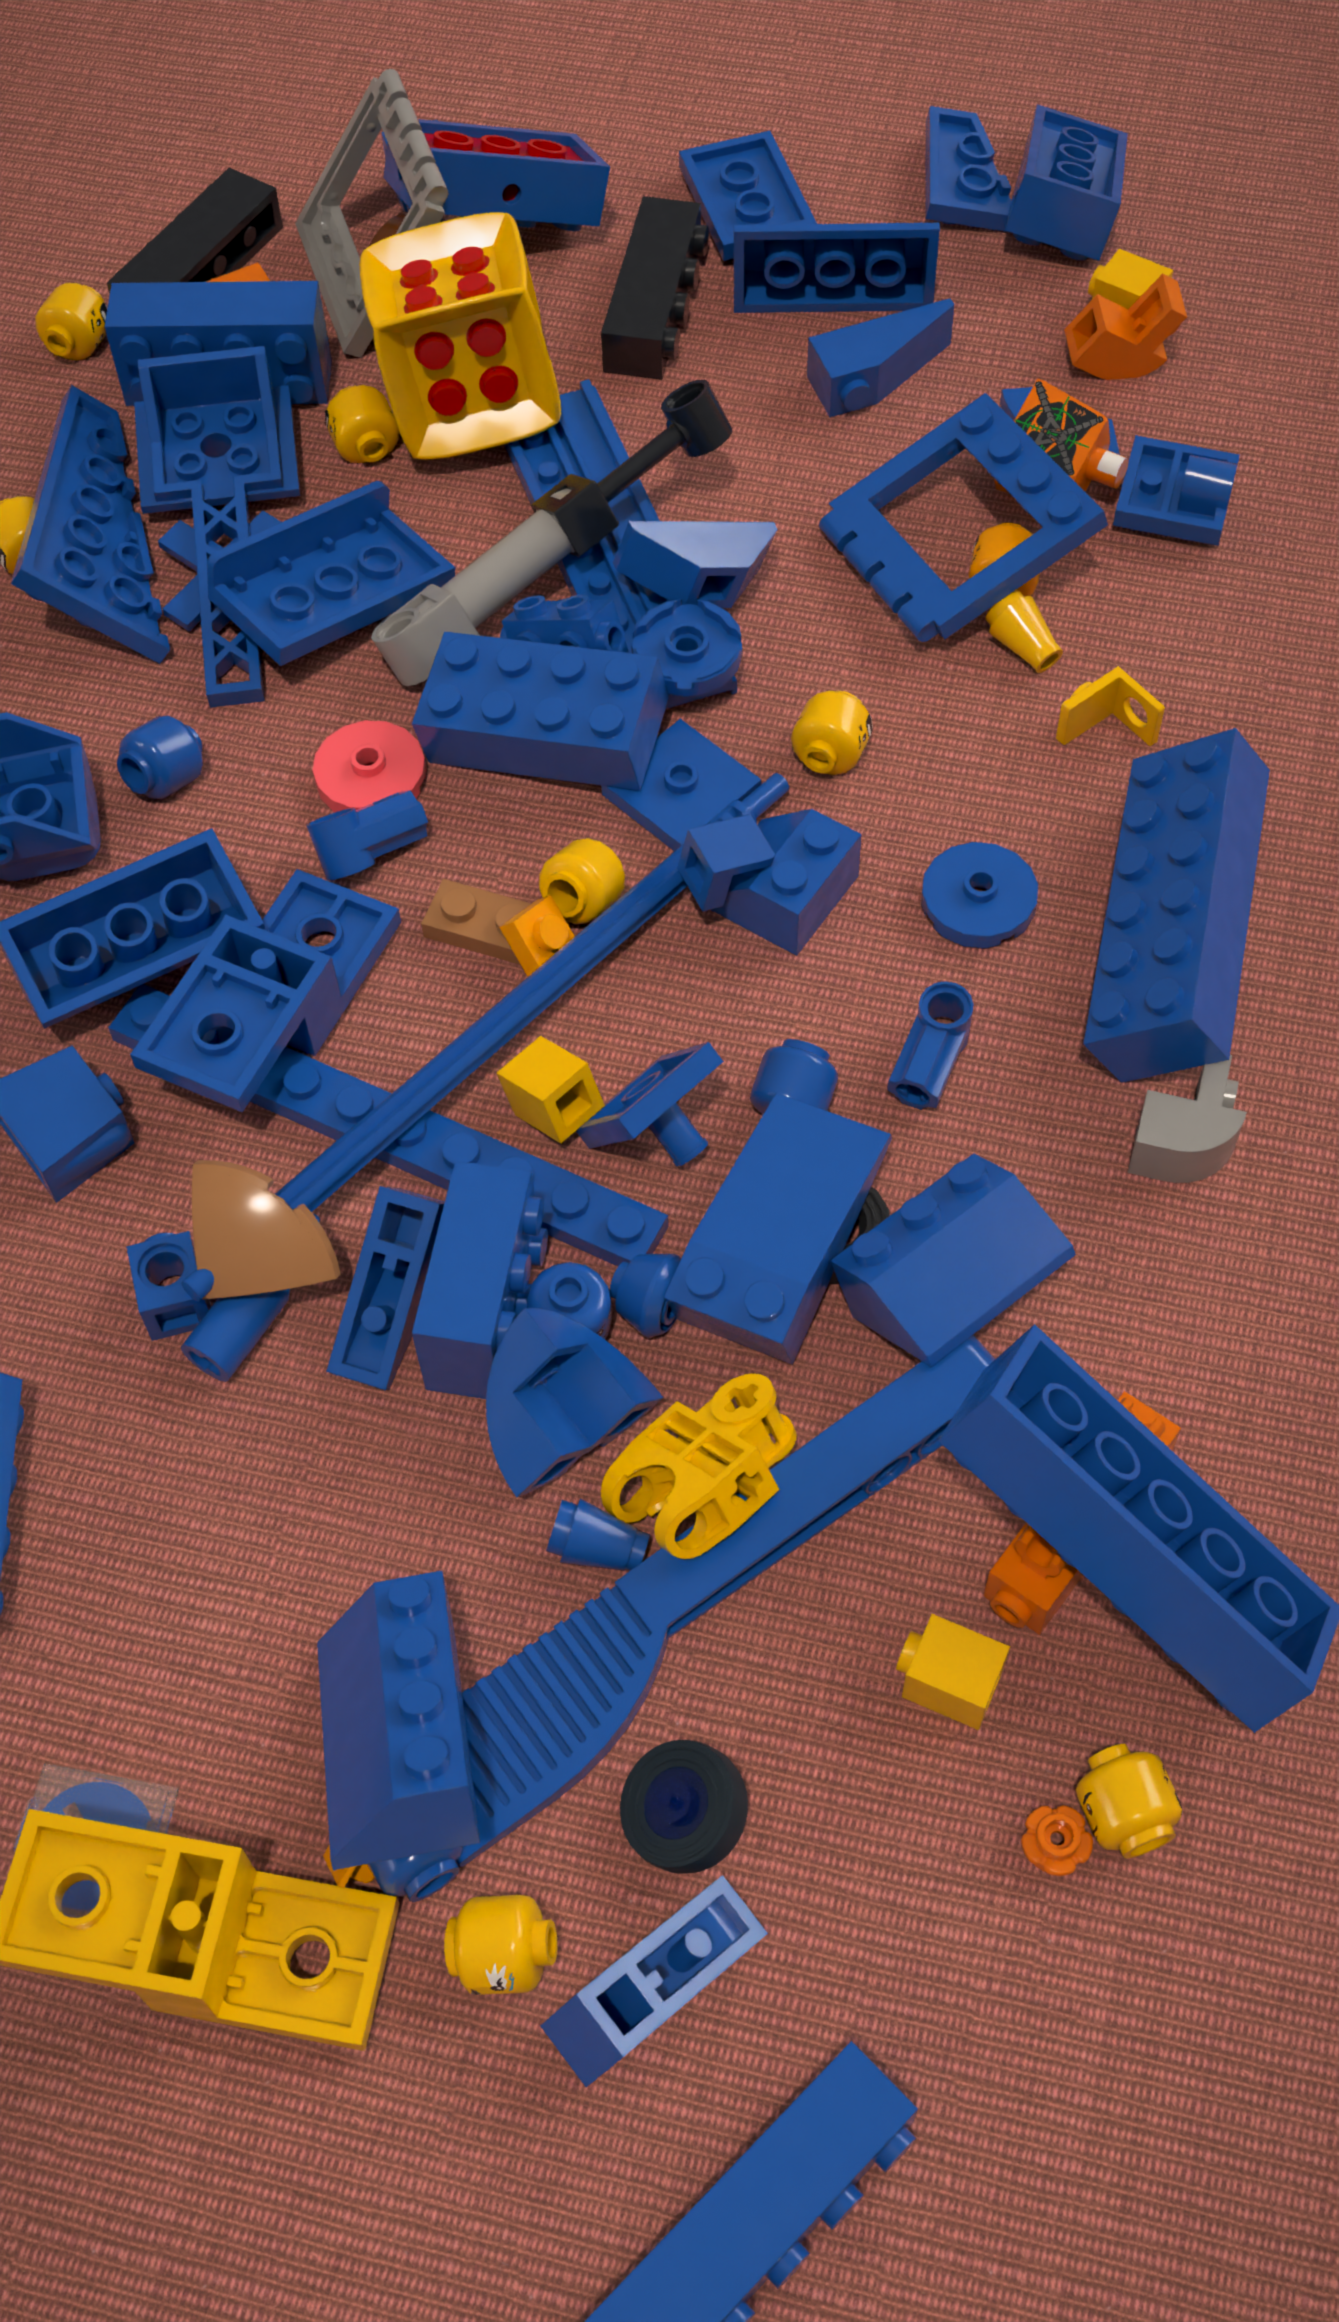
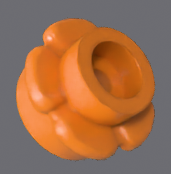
[1021,1805,1093,1876]

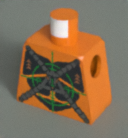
[994,378,1129,493]

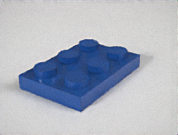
[679,130,817,261]

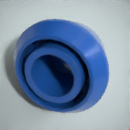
[609,1254,681,1338]

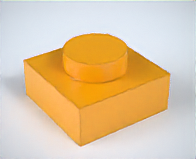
[499,895,575,976]

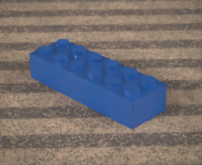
[1083,728,1270,1083]
[938,1324,1339,1733]

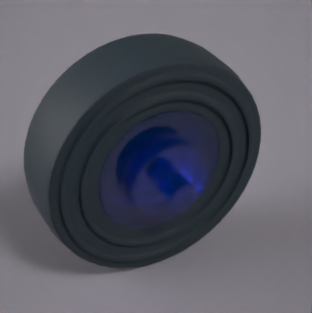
[620,1740,748,1874]

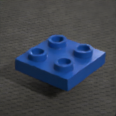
[1113,435,1240,546]

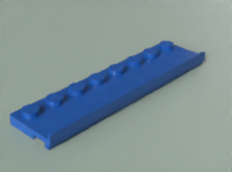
[504,379,737,709]

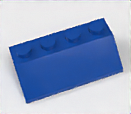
[733,223,940,313]
[0,828,265,1029]
[317,1571,480,1870]

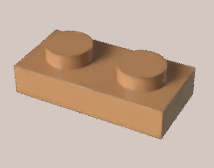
[421,879,531,965]

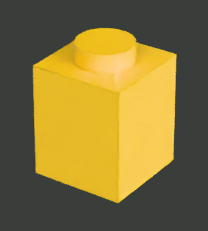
[1088,249,1173,309]
[496,1036,605,1143]
[896,1614,1010,1730]

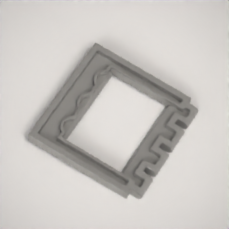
[295,69,448,358]

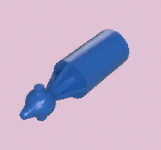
[181,1214,320,1382]

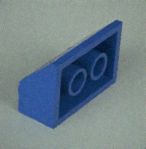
[830,1153,1076,1367]

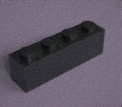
[107,167,283,294]
[601,196,709,380]

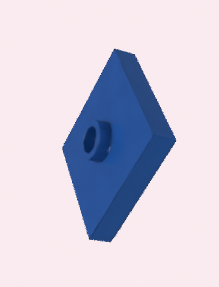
[601,718,762,851]

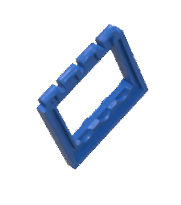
[819,393,1108,642]

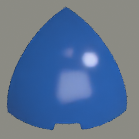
[486,1308,664,1497]

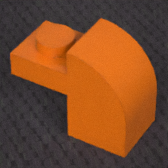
[1064,273,1187,380]

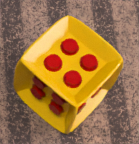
[359,212,561,459]

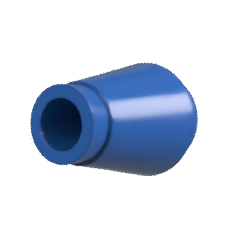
[546,1498,650,1571]

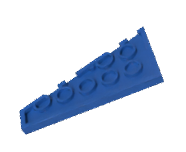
[11,385,170,664]

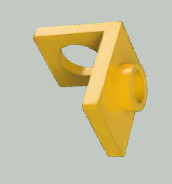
[1056,666,1165,746]

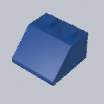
[711,809,862,956]

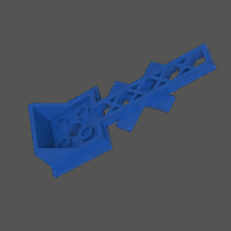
[134,346,300,708]

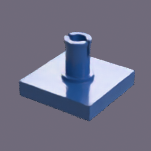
[576,1042,724,1167]

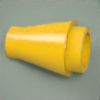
[986,590,1063,673]

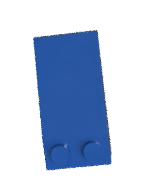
[1005,104,1128,261]
[663,1093,892,1365]

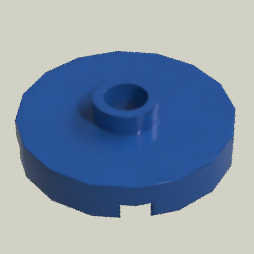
[631,599,743,697]
[921,842,1038,948]

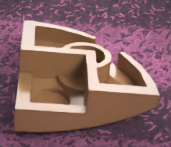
[192,1160,341,1299]

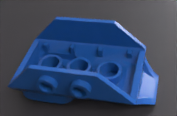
[0,712,101,881]

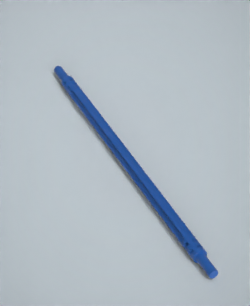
[181,773,789,1302]

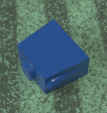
[0,1045,135,1203]

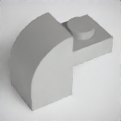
[1127,1055,1247,1183]

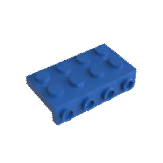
[207,481,456,666]

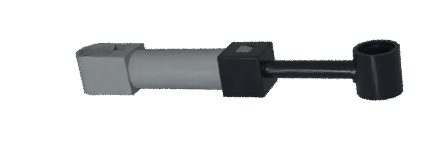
[371,380,732,686]

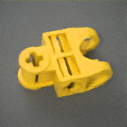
[601,1374,797,1559]

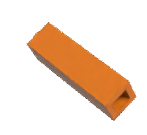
[983,1391,1181,1635]

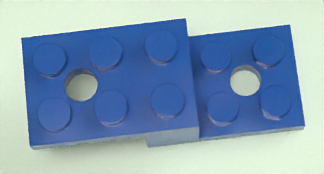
[130,869,401,1113]

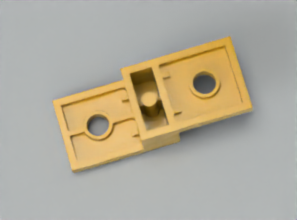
[0,1809,400,2051]

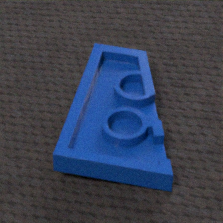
[926,106,1012,232]

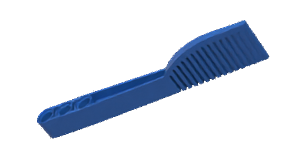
[457,1334,995,1867]

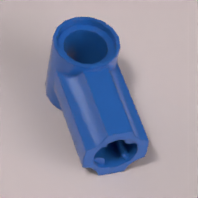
[306,790,428,881]
[887,981,974,1110]

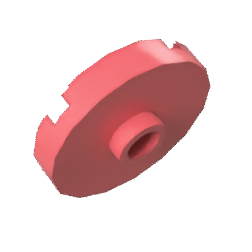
[312,720,427,812]

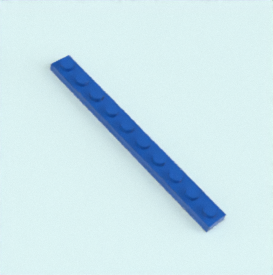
[108,984,669,1266]

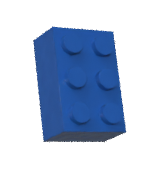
[412,1160,548,1399]

